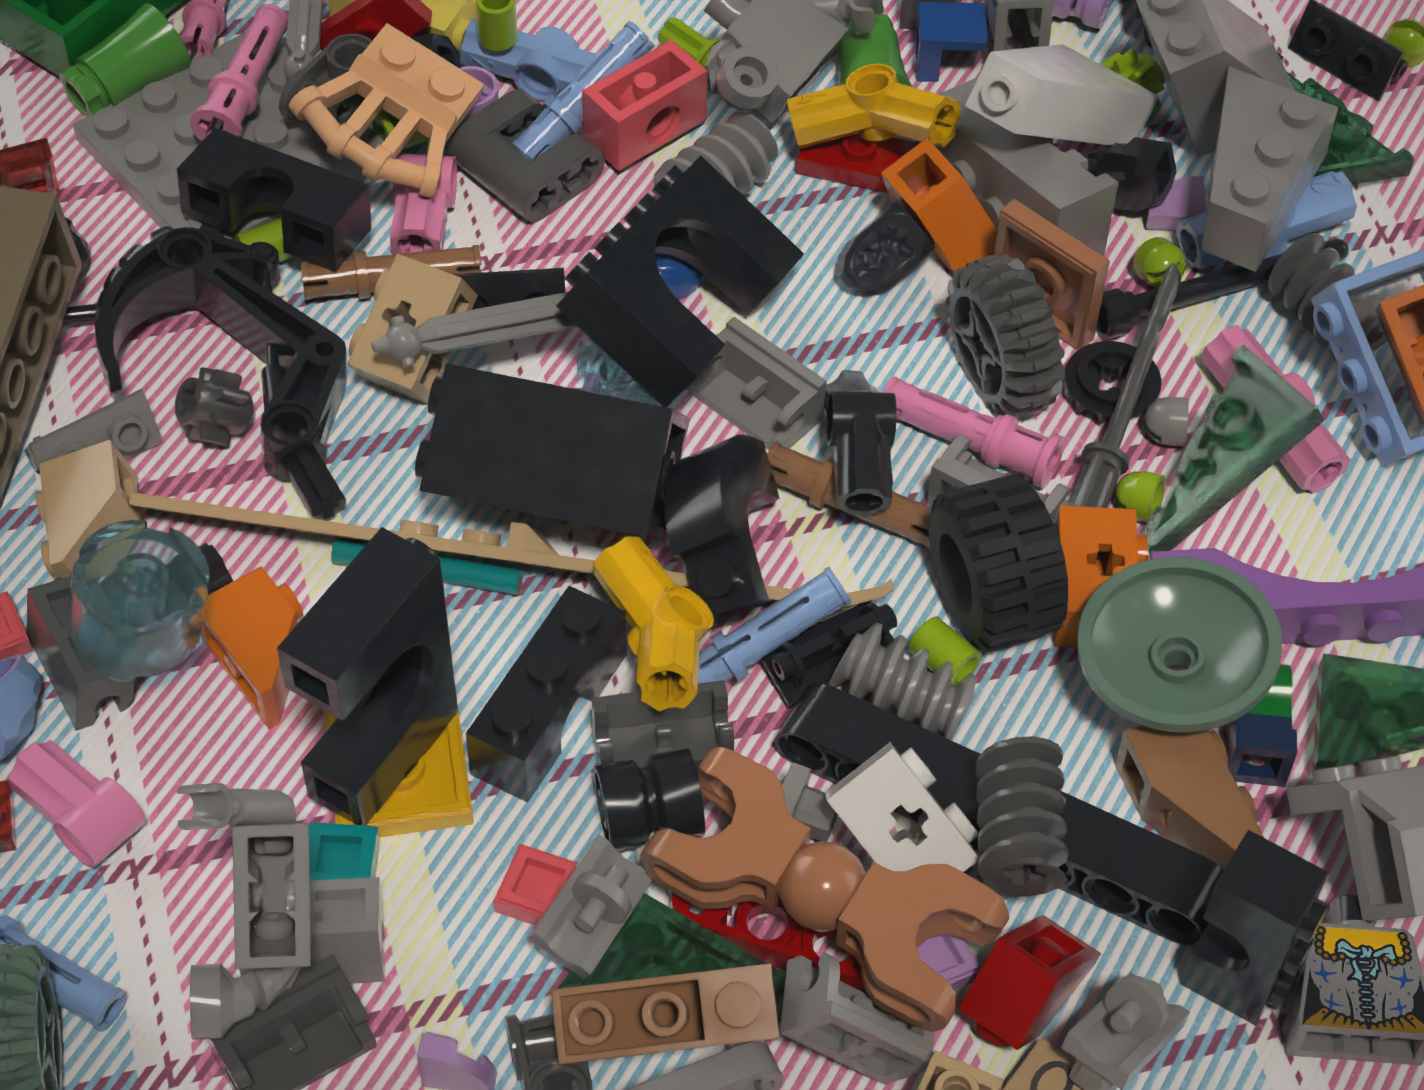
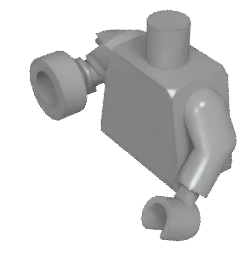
[704,0,884,124]
[177,783,311,1040]

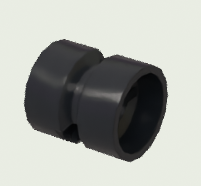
[593,748,705,851]

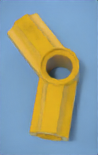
[787,63,961,149]
[593,536,714,712]

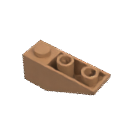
[1115,725,1264,869]
[551,963,781,1064]

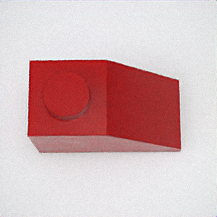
[958,915,1102,1050]

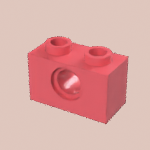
[582,39,708,171]

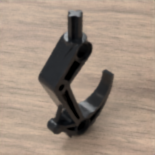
[95,223,347,520]

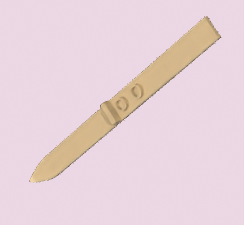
[129,492,895,608]

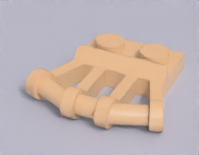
[289,23,485,198]

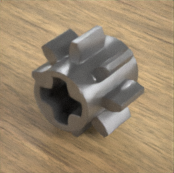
[175,367,253,446]

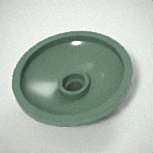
[1077,557,1282,732]

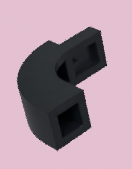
[664,434,780,625]

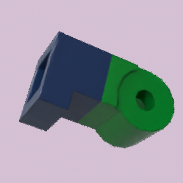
[1225,664,1298,787]

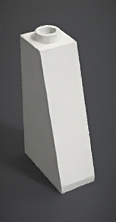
[965,44,1159,146]

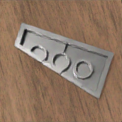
[916,77,1119,256]

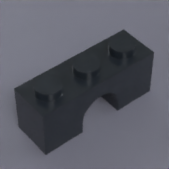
[177,128,371,272]
[466,586,627,803]
[1180,830,1329,1026]

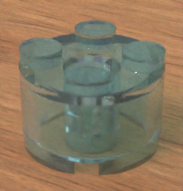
[67,520,210,682]

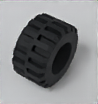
[929,474,1069,652]

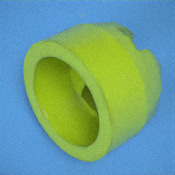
[1384,18,1424,67]
[1133,237,1186,287]
[1116,471,1165,524]

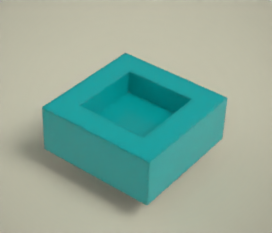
[309,822,380,881]

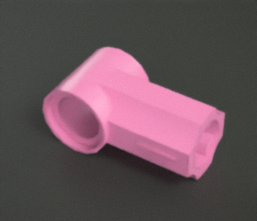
[390,154,457,254]
[7,740,146,868]

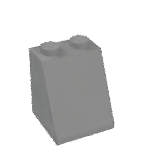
[1136,0,1296,158]

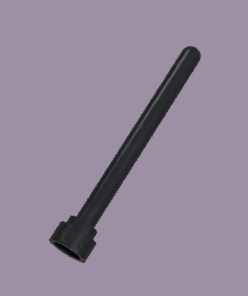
[1096,238,1349,340]

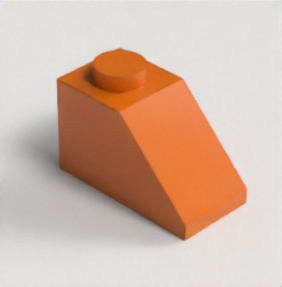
[193,566,303,730]

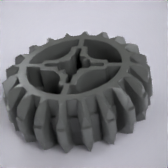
[945,254,1066,418]

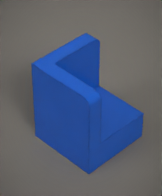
[915,2,988,82]

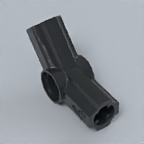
[824,370,897,516]

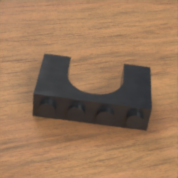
[556,155,804,407]
[277,527,458,825]

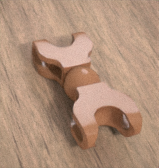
[640,747,1009,1032]

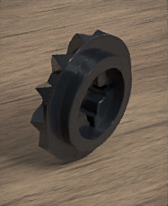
[1065,341,1162,424]

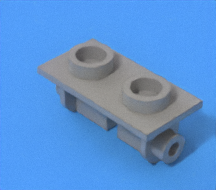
[25,389,163,471]

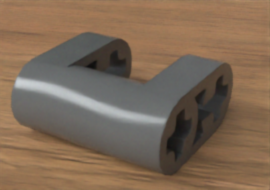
[448,89,605,222]

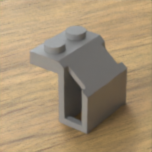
[1286,756,1424,921]

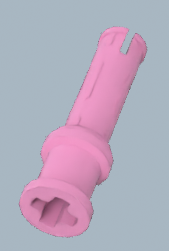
[190,4,288,141]
[883,376,1065,488]

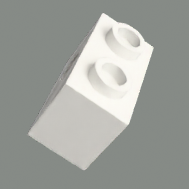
[825,742,980,872]

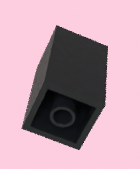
[415,363,690,542]

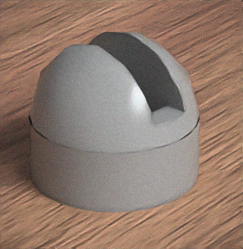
[1144,397,1189,446]

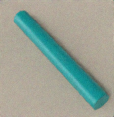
[331,538,523,595]

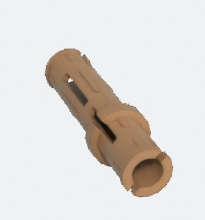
[301,245,482,300]
[767,441,931,549]

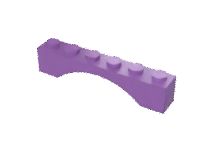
[1149,548,1424,646]

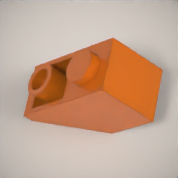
[881,138,997,274]

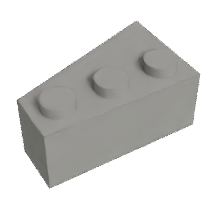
[1201,66,1338,272]

